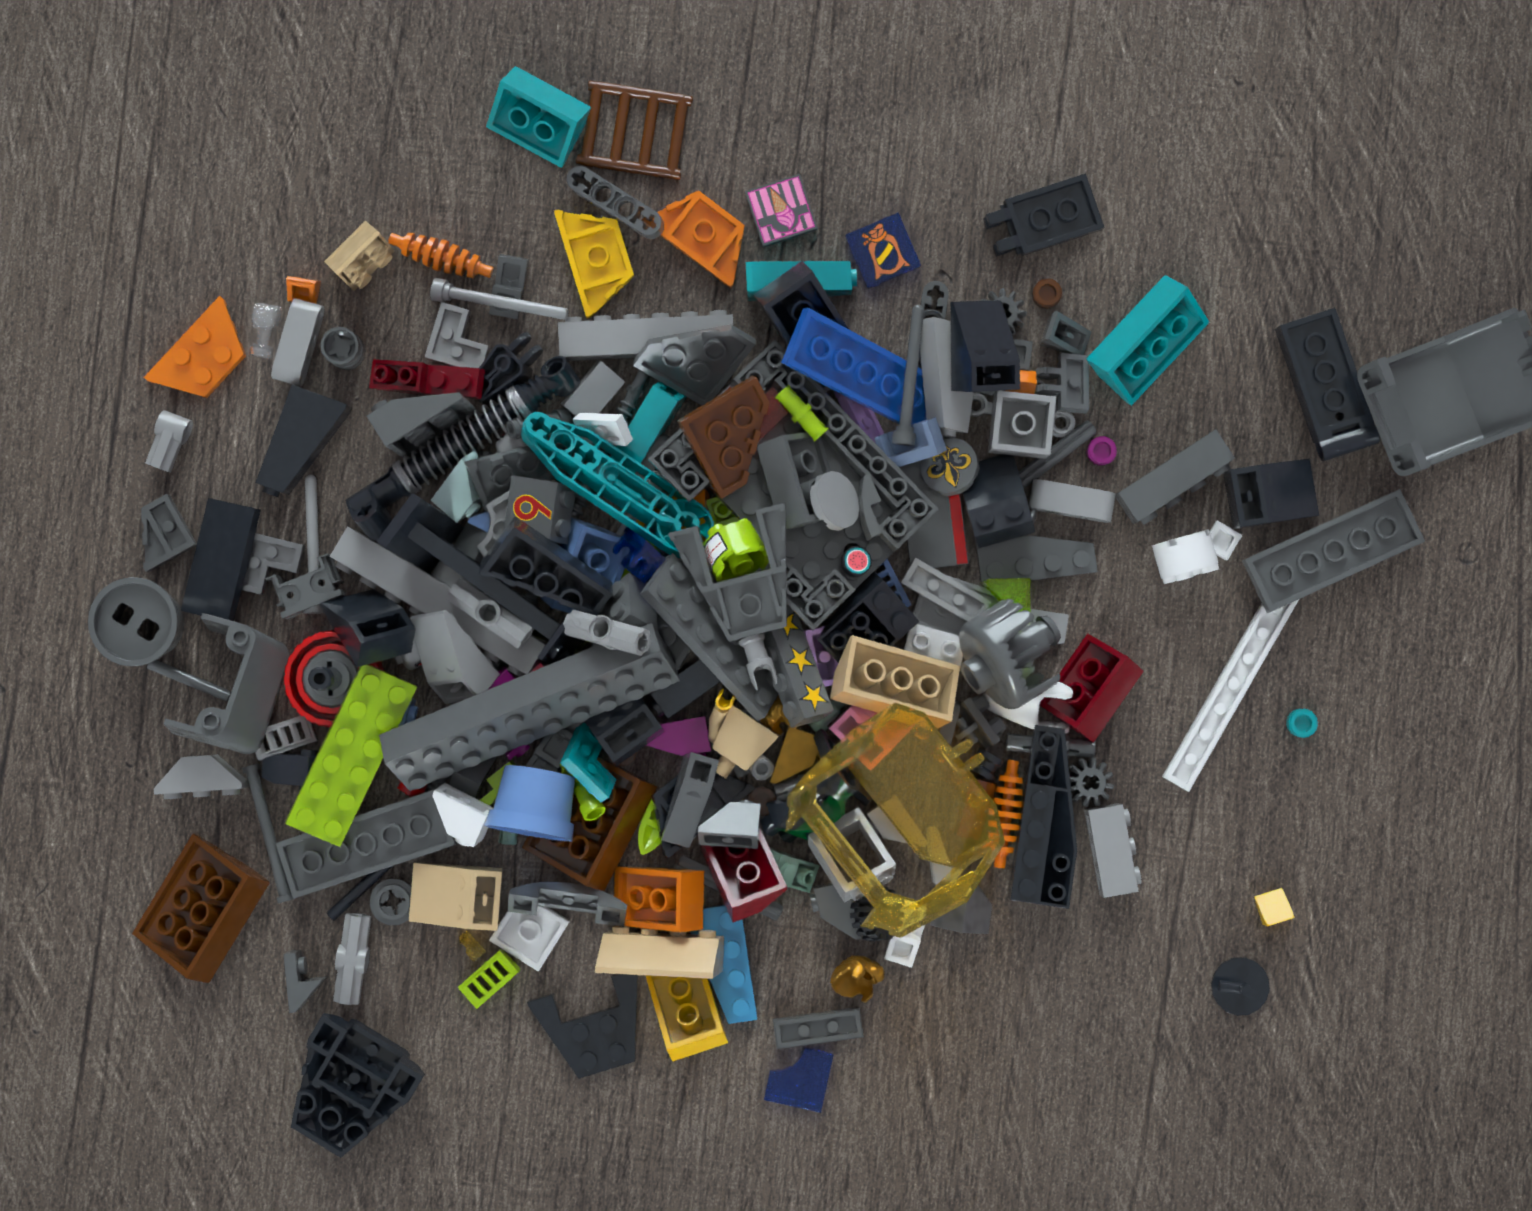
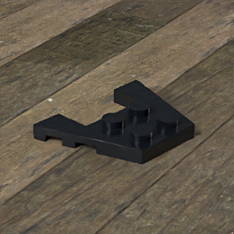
[527,974,638,1079]

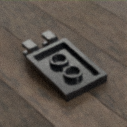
[983,173,1105,257]

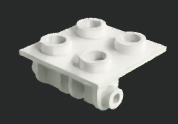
[904,624,963,666]

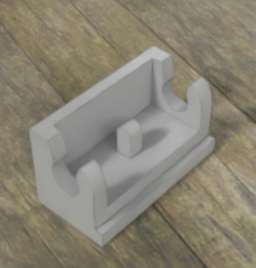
[561,360,625,416]

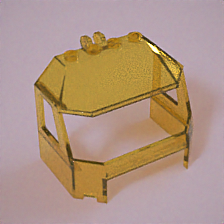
[786,702,1005,938]

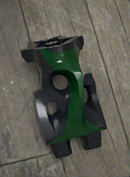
[761,729,861,843]

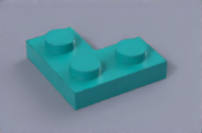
[560,723,617,802]

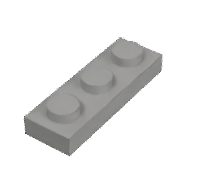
[901,558,992,622]

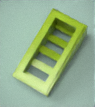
[458,948,521,1009]

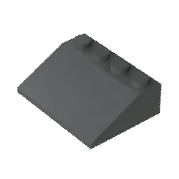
[366,392,477,458]

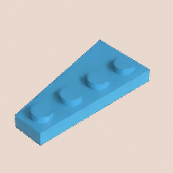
[690,905,757,1024]

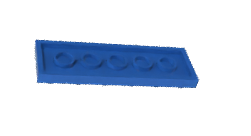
[781,308,927,425]

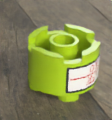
[704,518,769,582]

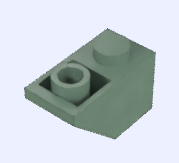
[769,847,820,893]

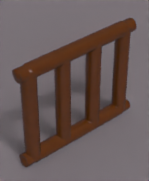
[576,80,693,180]

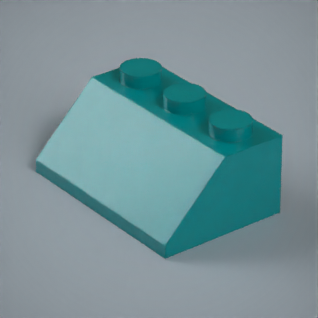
[486,66,591,168]

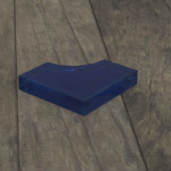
[764,1047,834,1113]

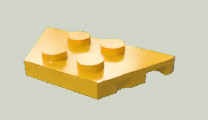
[554,210,634,319]

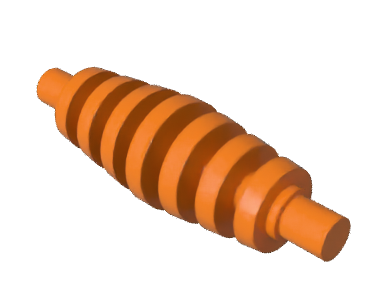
[388,232,494,278]
[990,760,1023,869]

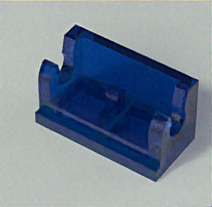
[612,527,666,583]

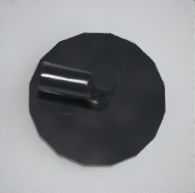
[1211,957,1270,1016]

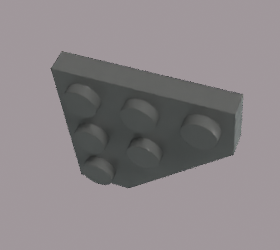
[633,324,756,405]

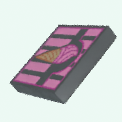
[745,174,818,248]

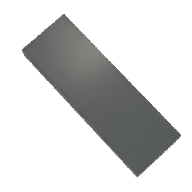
[773,1007,864,1049]

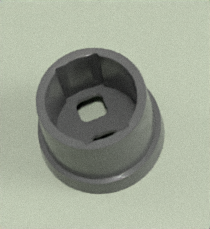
[88,577,185,666]

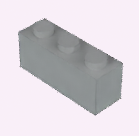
[1084,803,1141,898]

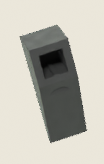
[661,752,719,848]

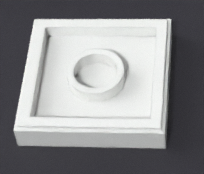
[489,906,570,971]

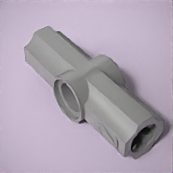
[446,578,534,649]
[563,610,651,656]
[333,913,372,1005]

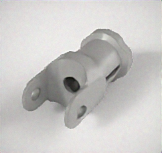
[739,633,777,690]

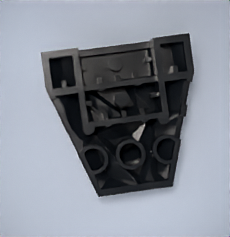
[291,1013,425,1158]

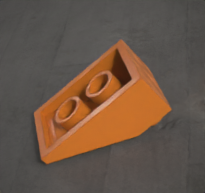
[614,866,704,932]

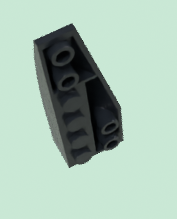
[1008,725,1077,909]

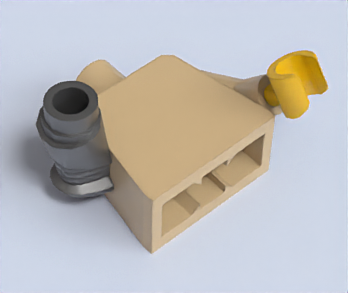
[708,689,779,780]

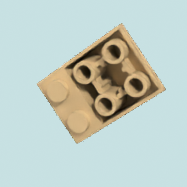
[324,221,395,291]
[409,862,502,931]

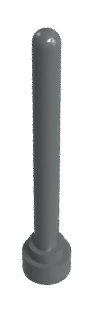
[892,305,924,446]

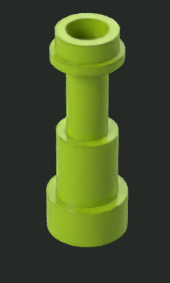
[560,764,606,821]

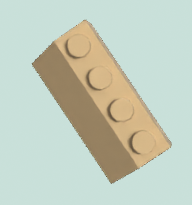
[830,635,960,729]
[595,926,724,979]

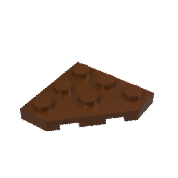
[677,376,770,499]

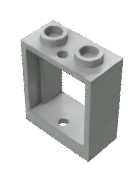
[808,807,896,903]

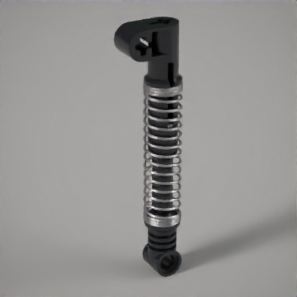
[345,356,580,540]

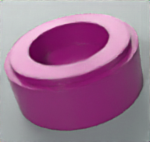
[1086,436,1117,466]

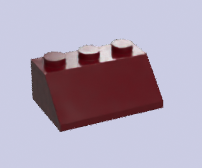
[1039,633,1144,743]
[700,828,787,923]

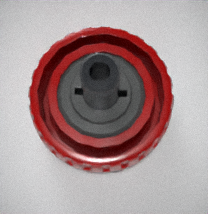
[284,630,385,727]

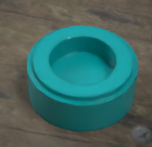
[1286,709,1318,738]

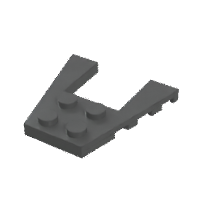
[669,502,787,641]

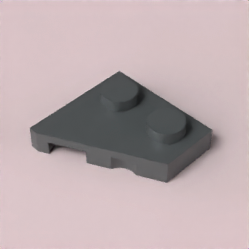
[141,494,197,572]

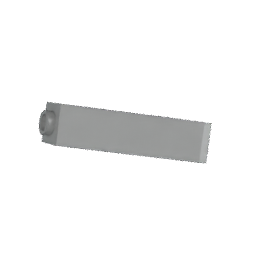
[920,317,974,438]

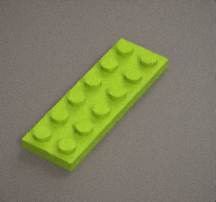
[285,664,417,847]

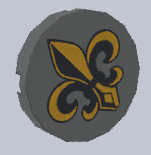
[920,438,980,496]

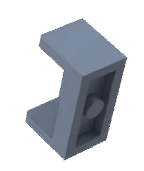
[875,417,947,467]

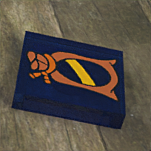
[845,212,921,289]

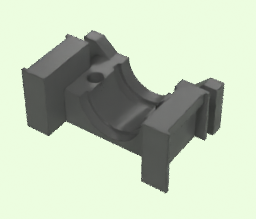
[265,553,347,620]

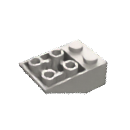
[410,610,499,704]

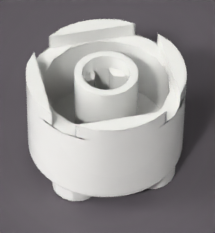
[1152,529,1219,584]

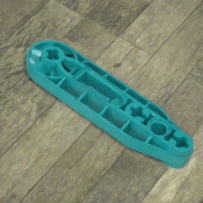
[521,412,714,558]

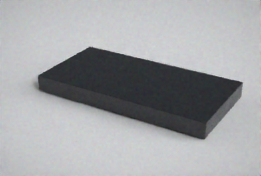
[181,498,261,621]

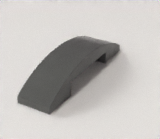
[507,882,627,927]

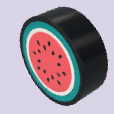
[841,546,872,577]

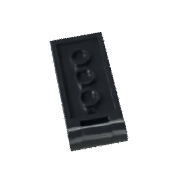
[1275,307,1380,462]

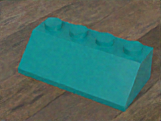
[1086,275,1209,406]

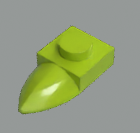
[638,798,661,855]

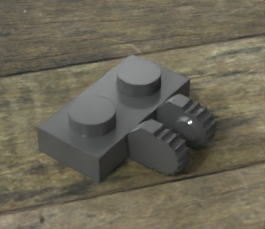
[1036,353,1089,414]

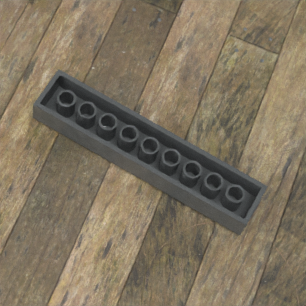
[379,623,680,791]

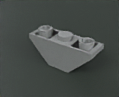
[154,754,249,799]

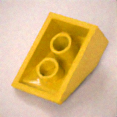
[645,975,728,1062]

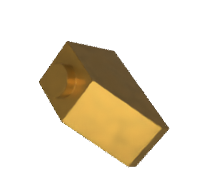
[770,726,821,784]

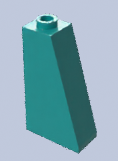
[746,261,857,301]
[610,382,687,485]

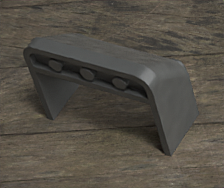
[163,613,290,754]

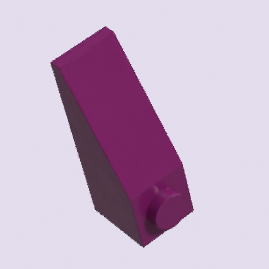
[646,716,712,757]

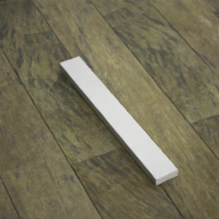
[1162,599,1299,792]

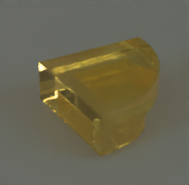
[459,930,486,962]

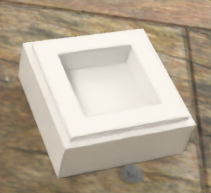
[1209,520,1242,560]

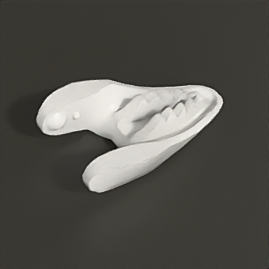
[983,682,1073,733]

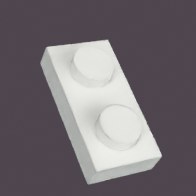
[572,413,633,446]

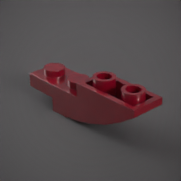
[369,359,485,399]

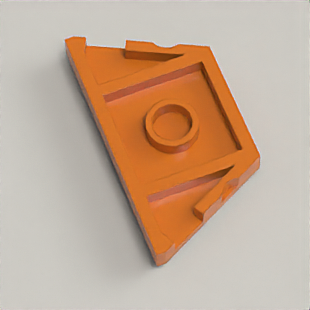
[642,190,745,289]
[143,296,246,398]

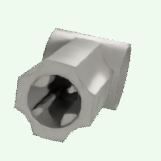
[145,410,193,473]

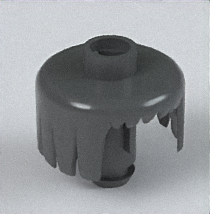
[959,599,1061,709]

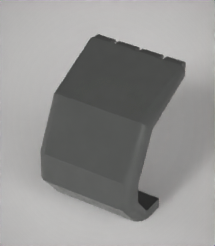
[1357,308,1532,476]

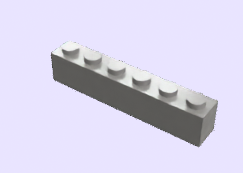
[558,310,733,361]

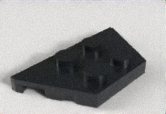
[651,773,755,859]

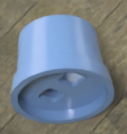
[485,765,575,842]

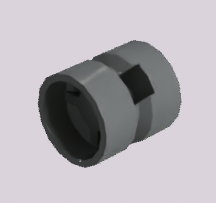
[320,327,366,370]

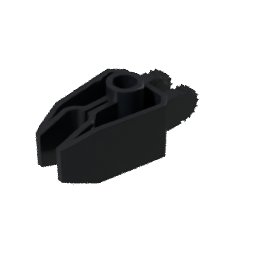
[478,332,543,405]
[262,749,319,791]

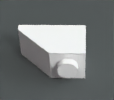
[432,783,493,847]

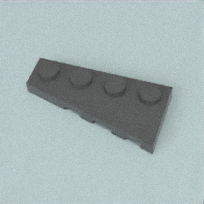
[974,535,1098,587]

